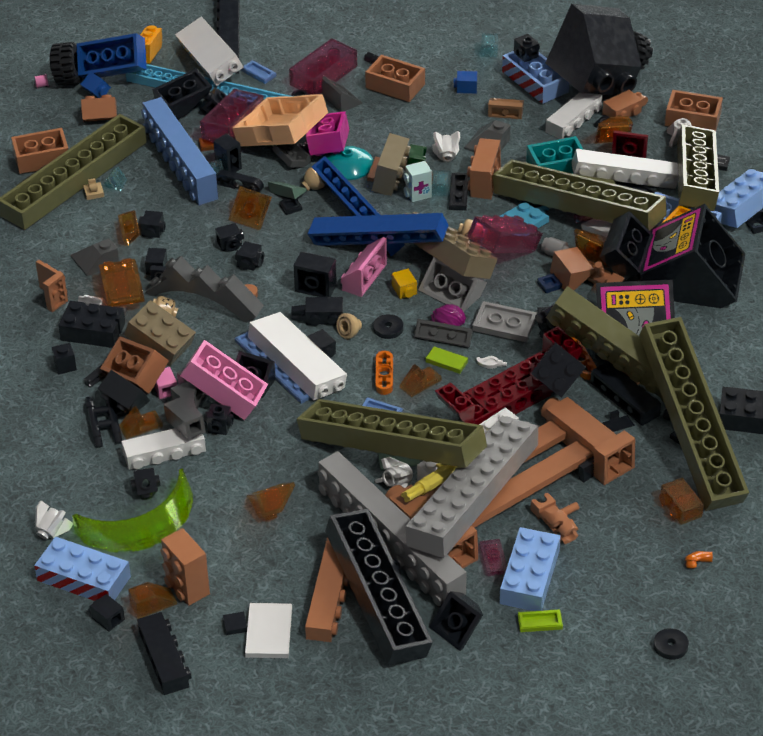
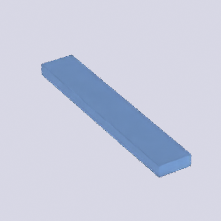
[235,332,311,404]

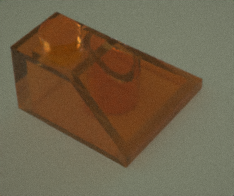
[594,115,633,144]
[228,186,272,230]
[574,229,608,268]
[247,482,295,521]

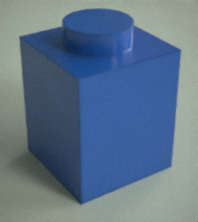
[454,71,477,94]
[80,72,111,98]

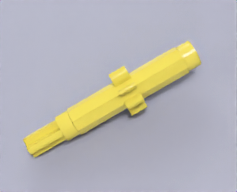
[401,463,457,503]

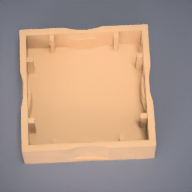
[232,94,328,146]

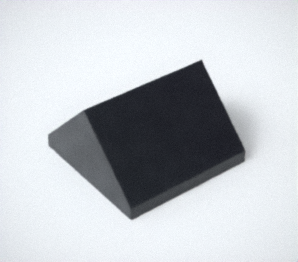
[236,350,276,398]

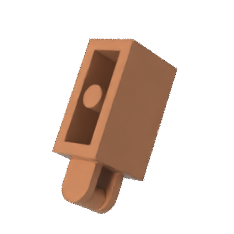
[602,90,648,122]

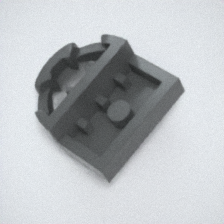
[272,142,314,168]

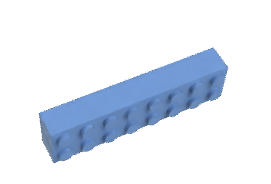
[141,97,218,205]

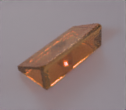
[118,210,140,246]

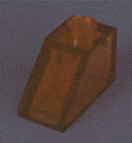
[128,582,177,619]

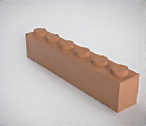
[305,537,349,642]

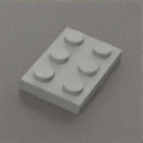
[472,301,537,342]

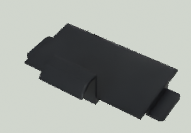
[603,410,635,432]

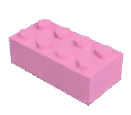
[180,340,268,420]

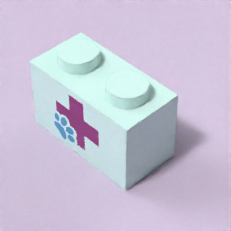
[404,161,432,202]

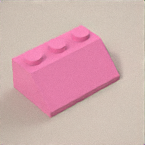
[341,237,387,297]

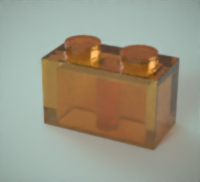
[659,477,704,525]

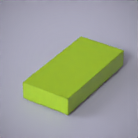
[426,346,468,374]
[518,609,563,632]

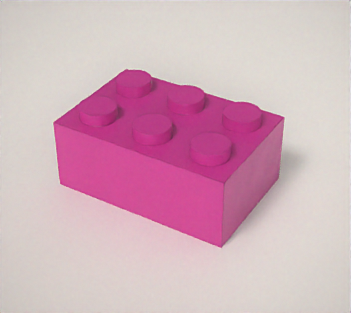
[306,111,349,156]

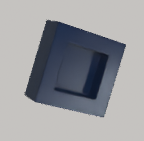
[537,273,562,294]

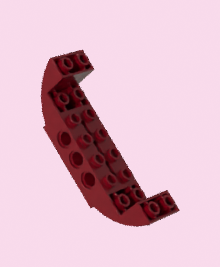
[435,327,583,425]

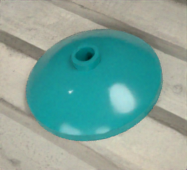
[325,146,373,180]

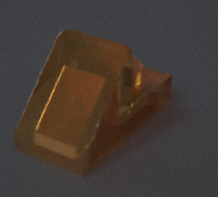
[400,364,442,398]
[119,406,163,439]

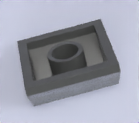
[322,76,362,112]

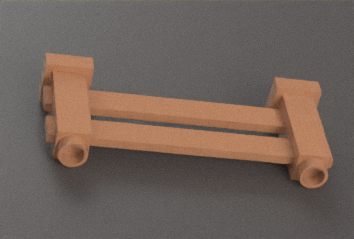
[385,397,635,568]

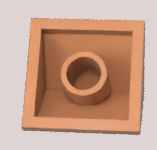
[550,247,596,290]

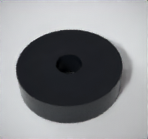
[373,314,403,339]
[654,628,689,660]

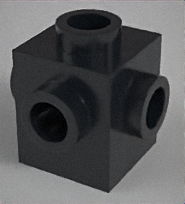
[514,34,540,62]
[202,87,228,117]
[204,404,234,435]
[130,467,161,498]

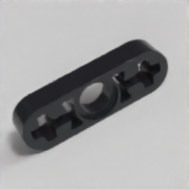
[216,169,264,195]

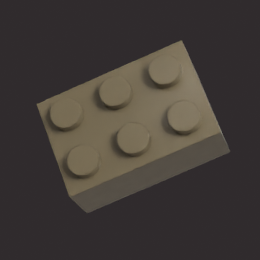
[372,133,411,196]
[124,300,196,366]

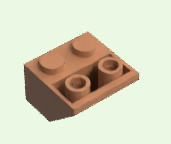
[81,95,117,122]

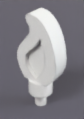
[477,356,507,369]

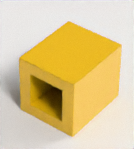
[391,268,417,299]

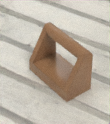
[488,98,524,119]

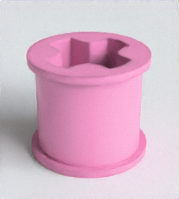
[34,74,48,89]

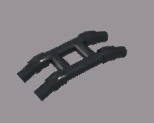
[85,396,122,448]

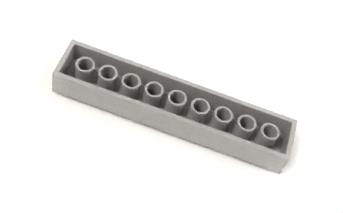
[406,416,538,558]
[318,451,467,606]

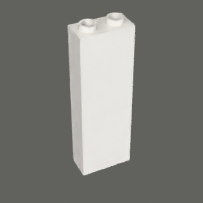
[175,16,243,86]
[248,312,347,400]

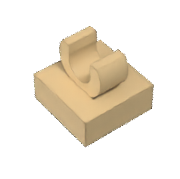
[83,178,104,200]

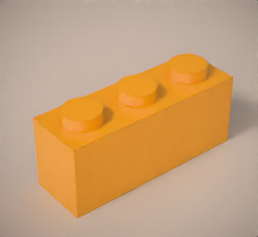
[140,25,162,64]

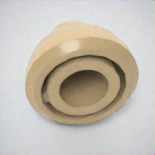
[302,168,325,191]
[337,313,362,339]

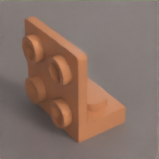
[35,260,68,312]

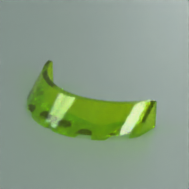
[72,468,193,552]

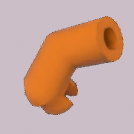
[685,551,713,568]

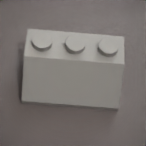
[418,257,487,312]

